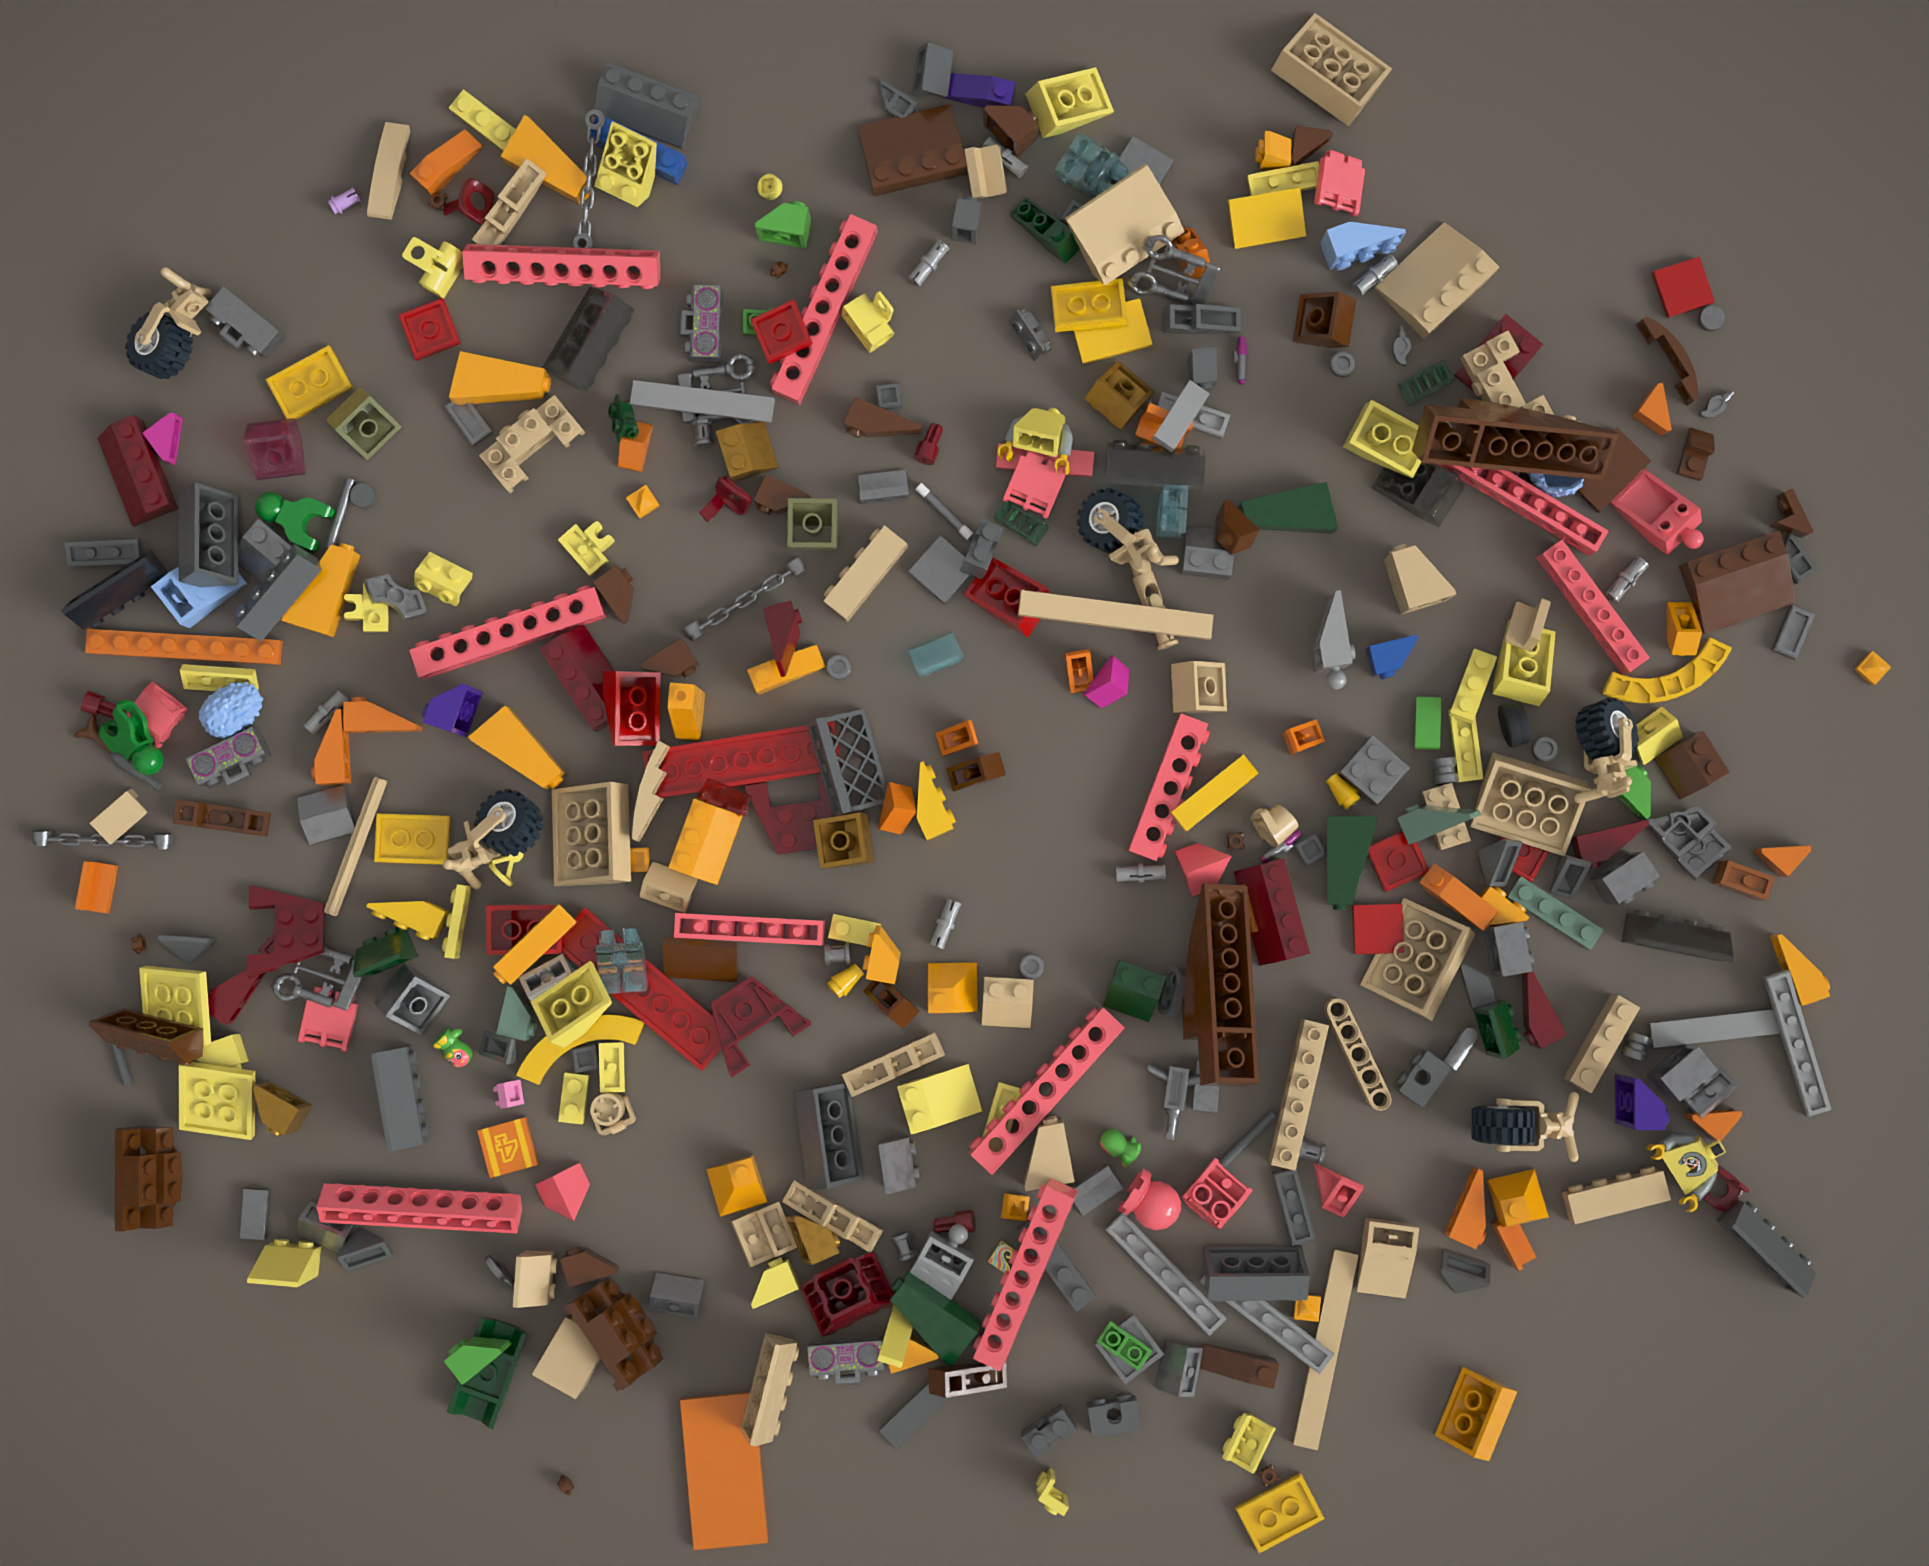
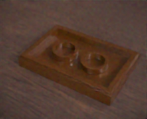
[1576,427,1651,513]
[662,937,738,982]

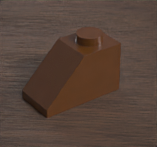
[753,474,811,515]
[1215,499,1260,555]
[593,565,634,624]
[640,638,699,678]
[946,752,1006,792]
[863,980,920,1029]
[560,1247,620,1288]

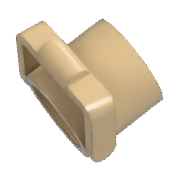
[1250,805,1299,847]
[590,1092,636,1136]

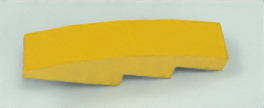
[1170,754,1259,832]

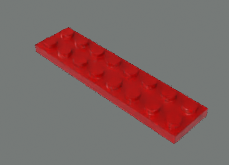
[642,722,841,798]
[562,907,722,1071]

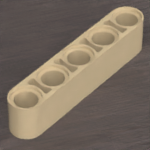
[1323,998,1392,1111]

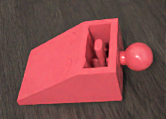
[1610,468,1704,556]

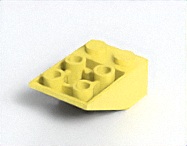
[595,122,657,207]

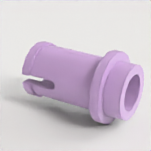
[328,187,361,214]

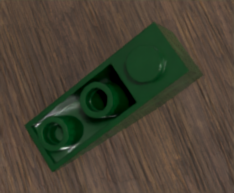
[1010,197,1080,264]

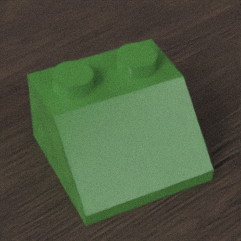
[755,201,811,249]
[444,1336,512,1385]

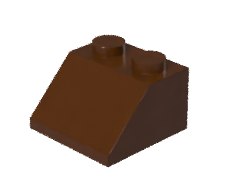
[983,105,1038,158]
[1293,291,1356,348]
[1654,731,1730,799]

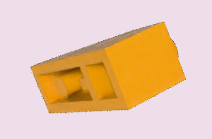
[747,645,826,695]
[1769,934,1830,1006]

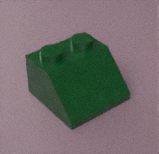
[1103,960,1166,1022]

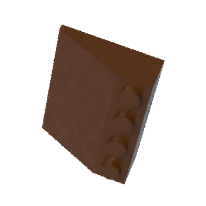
[857,104,967,196]
[1679,531,1796,634]

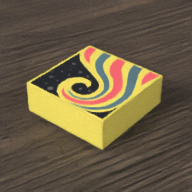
[988,1240,1014,1273]

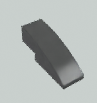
[1162,304,1241,334]

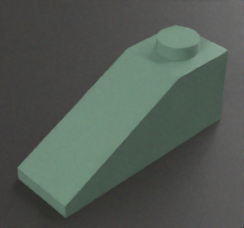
[1398,804,1481,845]

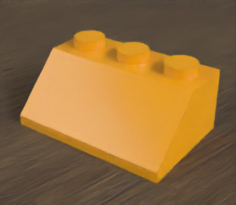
[668,799,743,885]
[1434,1367,1517,1461]

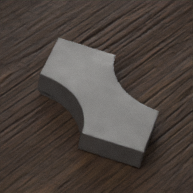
[364,573,427,621]

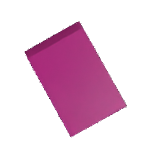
[143,413,183,465]
[1083,655,1130,709]

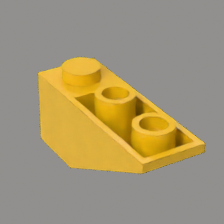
[917,761,956,841]
[366,901,450,941]

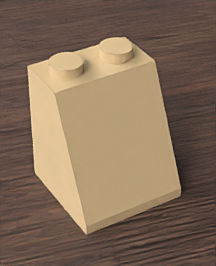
[1384,544,1456,615]
[1024,1115,1075,1191]
[532,1314,600,1399]

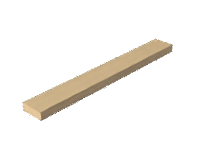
[1018,590,1213,640]
[1292,1249,1359,1450]

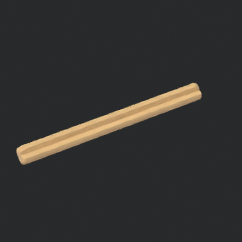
[324,777,387,916]

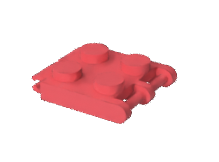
[1314,150,1365,217]
[1002,451,1066,519]
[298,987,358,1052]

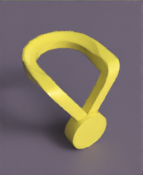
[488,852,524,887]

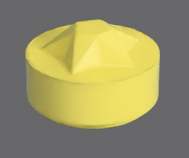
[757,174,782,200]

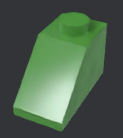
[1617,764,1651,820]

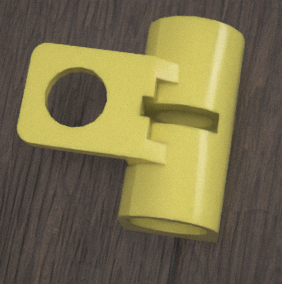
[402,237,463,298]
[841,291,894,353]

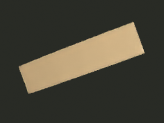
[367,122,411,220]
[472,159,547,245]
[632,741,670,842]
[842,1033,945,1097]
[782,1180,884,1252]

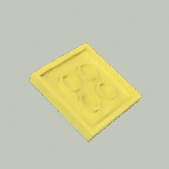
[139,966,211,1046]
[179,1062,255,1140]

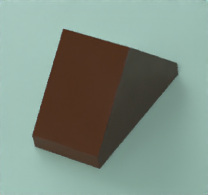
[1290,126,1333,167]

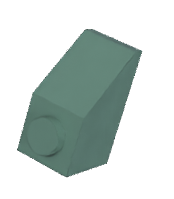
[496,985,537,1041]

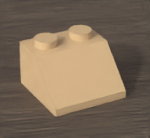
[1171,661,1227,713]
[982,976,1034,1028]
[513,1250,558,1308]

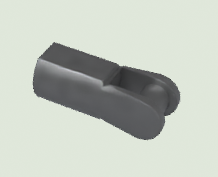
[1443,1028,1477,1070]

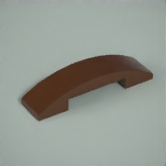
[1636,316,1698,406]
[172,799,271,837]

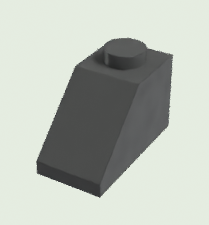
[1187,346,1217,391]

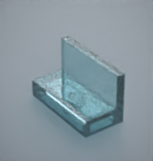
[909,633,965,678]

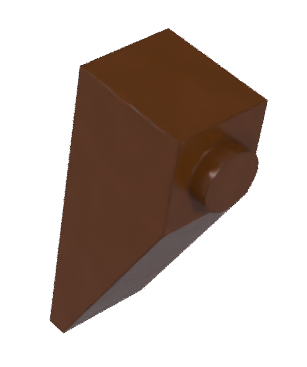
[844,397,923,438]
[1200,1343,1279,1389]
[928,1363,1007,1398]

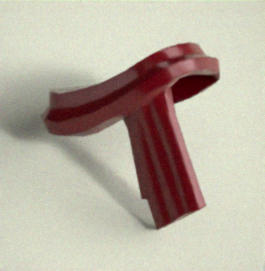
[443,178,494,224]
[699,476,751,523]
[1703,1165,1750,1212]

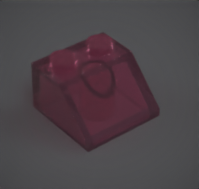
[243,418,306,480]

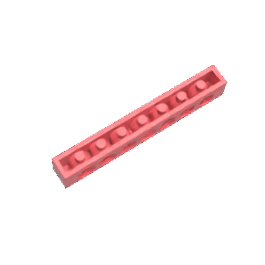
[770,214,878,406]
[462,244,661,289]
[1435,464,1609,556]
[409,585,607,680]
[968,1007,1125,1175]
[973,1178,1078,1371]
[317,1183,522,1234]

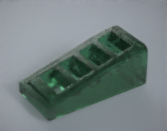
[1398,359,1455,405]
[994,501,1049,547]

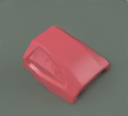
[126,681,189,748]
[1181,1158,1253,1229]

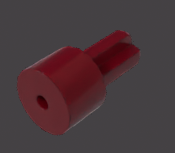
[914,423,943,465]
[80,690,125,719]
[933,1210,976,1233]

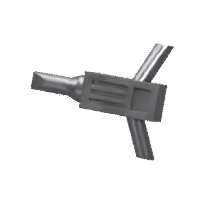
[1148,1063,1200,1140]

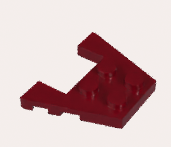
[745,774,832,855]
[246,886,325,979]
[710,976,811,1078]

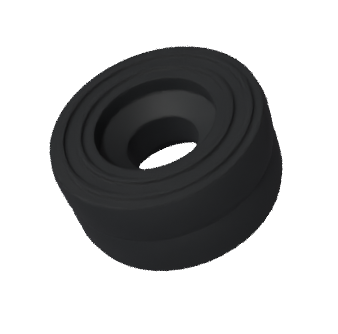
[1498,701,1531,747]

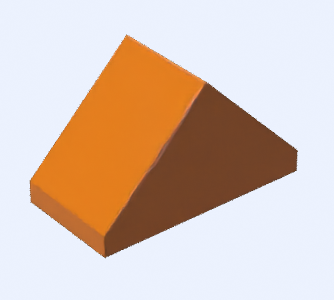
[1632,383,1672,436]
[618,421,653,472]
[1064,649,1093,693]
[1281,719,1326,755]
[935,720,978,756]
[878,782,916,835]
[1754,846,1811,877]
[1685,1109,1742,1142]

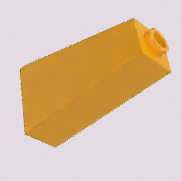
[501,115,592,205]
[449,351,551,405]
[281,543,361,637]
[668,682,705,741]
[468,705,566,789]
[493,904,576,985]

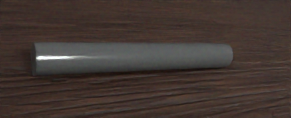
[102,1013,133,1086]
[1219,1111,1277,1168]

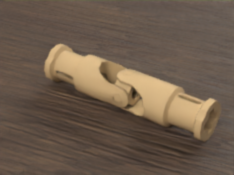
[1126,558,1179,651]

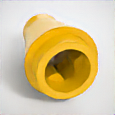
[1326,773,1361,810]
[827,963,864,998]

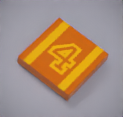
[477,1117,539,1178]

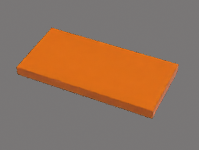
[680,1392,768,1550]

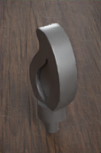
[1392,326,1411,366]
[1699,390,1734,419]
[484,1254,514,1287]

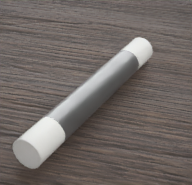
[915,483,974,540]

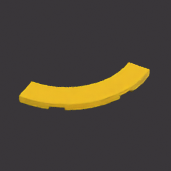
[1601,637,1732,703]
[516,1015,645,1085]

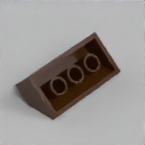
[89,1008,203,1065]

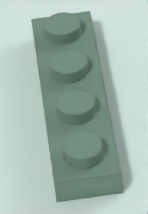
[1506,876,1604,950]

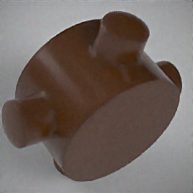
[428,193,448,211]
[770,261,788,278]
[1226,832,1245,851]
[131,934,147,954]
[1258,1464,1279,1486]
[557,1475,574,1495]

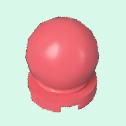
[1118,1168,1181,1231]

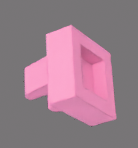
[493,1080,524,1109]

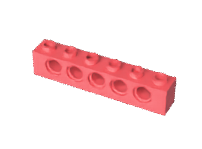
[1536,540,1650,675]
[1128,714,1210,862]
[674,913,825,946]

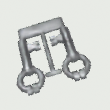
[1127,235,1220,304]
[677,353,756,424]
[271,946,362,1010]

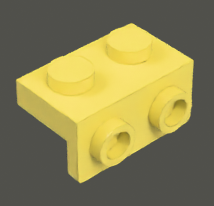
[414,552,473,606]
[1222,1413,1276,1473]
[1036,1467,1069,1516]

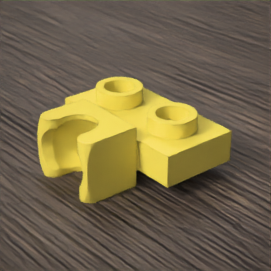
[558,521,615,577]
[344,583,389,632]

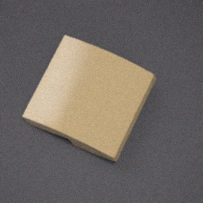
[731,1201,797,1267]

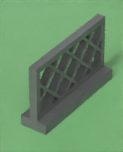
[807,709,887,817]

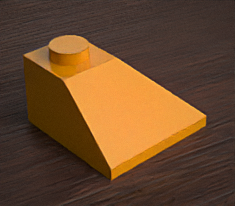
[928,962,978,1013]
[706,1155,768,1217]
[1486,1169,1549,1228]

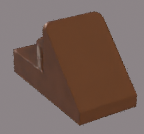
[1676,428,1715,481]
[1770,488,1814,538]

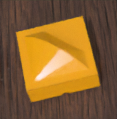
[626,485,660,519]
[1854,651,1891,686]
[1001,1193,1030,1221]
[1293,1294,1321,1322]

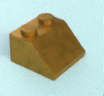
[1084,361,1155,430]
[716,422,779,482]
[813,812,875,869]
[253,1081,312,1136]
[785,1215,840,1265]

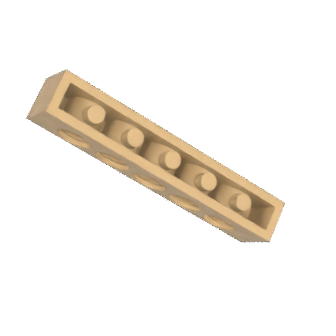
[1268,1018,1329,1171]

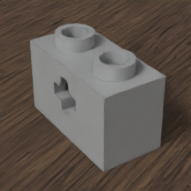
[518,954,574,1001]

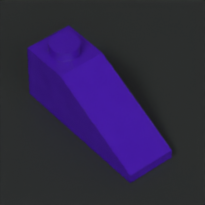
[941,73,1016,108]

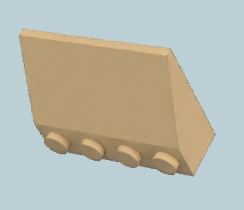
[1271,13,1392,126]
[1065,164,1185,285]
[1374,222,1499,340]
[1470,752,1591,856]
[552,782,631,886]
[1360,898,1475,1021]
[740,1333,799,1446]

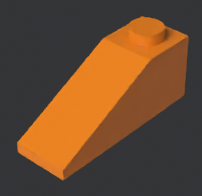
[410,129,483,195]
[343,697,423,733]
[311,709,351,786]
[1419,863,1499,931]
[1444,1166,1486,1249]

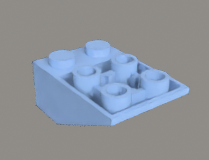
[1320,222,1406,271]
[151,567,248,628]

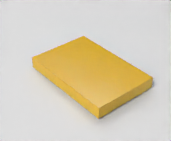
[1228,187,1306,249]
[1051,278,1128,332]
[1073,298,1153,365]
[265,345,353,423]
[374,813,451,865]
[1235,1473,1324,1553]

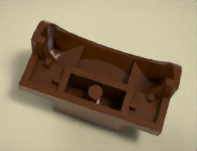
[115,1126,182,1232]
[562,1277,663,1392]

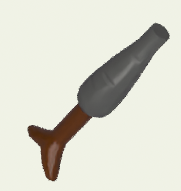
[74,715,163,791]

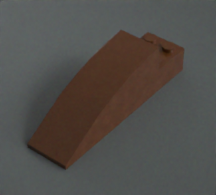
[1412,398,1619,480]
[1183,883,1259,1087]

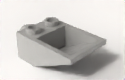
[1313,590,1355,690]
[909,1224,974,1300]

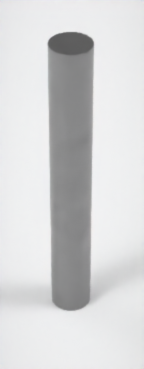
[325,478,355,548]

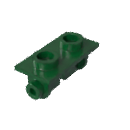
[608,394,639,443]

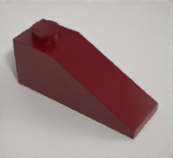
[763,600,803,677]
[1571,820,1649,869]
[208,969,266,1025]
[1522,970,1567,1049]

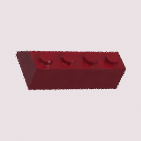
[97,415,178,527]
[539,625,614,732]
[1234,858,1310,966]

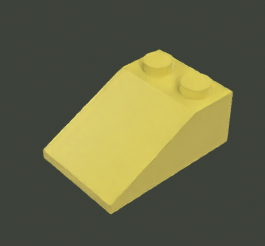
[1025,67,1114,138]
[1343,400,1421,478]
[1492,619,1556,706]
[530,961,612,1048]
[897,1064,982,1134]
[247,1239,321,1287]

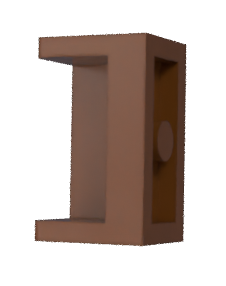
[1712,860,1775,901]

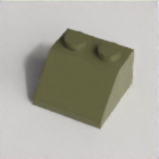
[326,386,402,461]
[787,498,838,551]

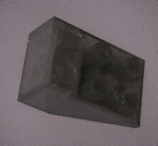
[1372,462,1465,527]

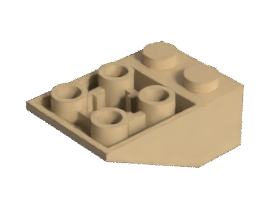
[1356,1218,1419,1299]

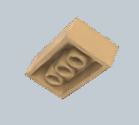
[1420,783,1471,850]

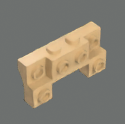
[1460,331,1554,415]
[479,395,585,493]

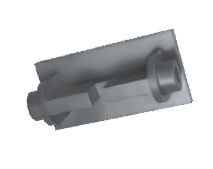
[1009,308,1052,361]

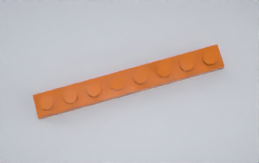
[85,629,283,665]

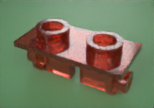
[697,778,752,817]

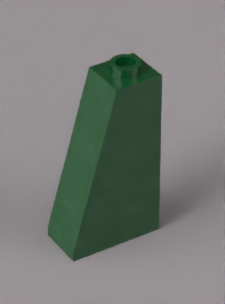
[1239,482,1338,534]
[1327,816,1378,910]
[890,1271,981,1368]

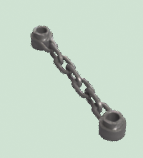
[573,109,606,248]
[682,556,806,641]
[31,829,173,849]

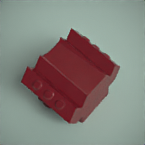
[800,1252,893,1337]

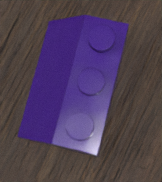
[422,684,483,738]
[1615,1074,1669,1130]

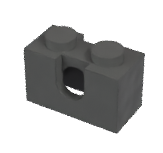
[952,196,981,244]
[960,518,1004,579]
[1395,1049,1452,1108]
[1087,1393,1142,1438]
[1021,1403,1077,1459]

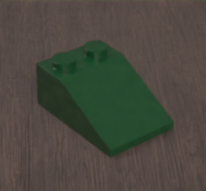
[353,927,419,977]
[1473,1000,1521,1059]

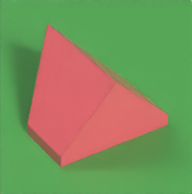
[1175,843,1231,897]
[1313,1162,1364,1218]
[535,1163,590,1221]

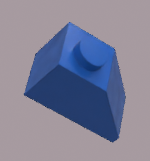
[1366,635,1418,679]

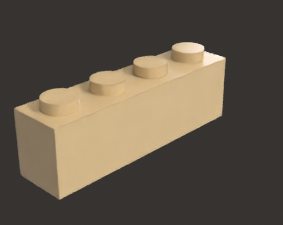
[823,525,908,622]
[1563,994,1640,1093]
[1561,1166,1671,1224]

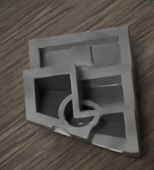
[1648,806,1732,881]

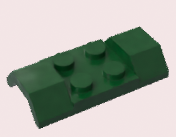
[446,1317,527,1429]

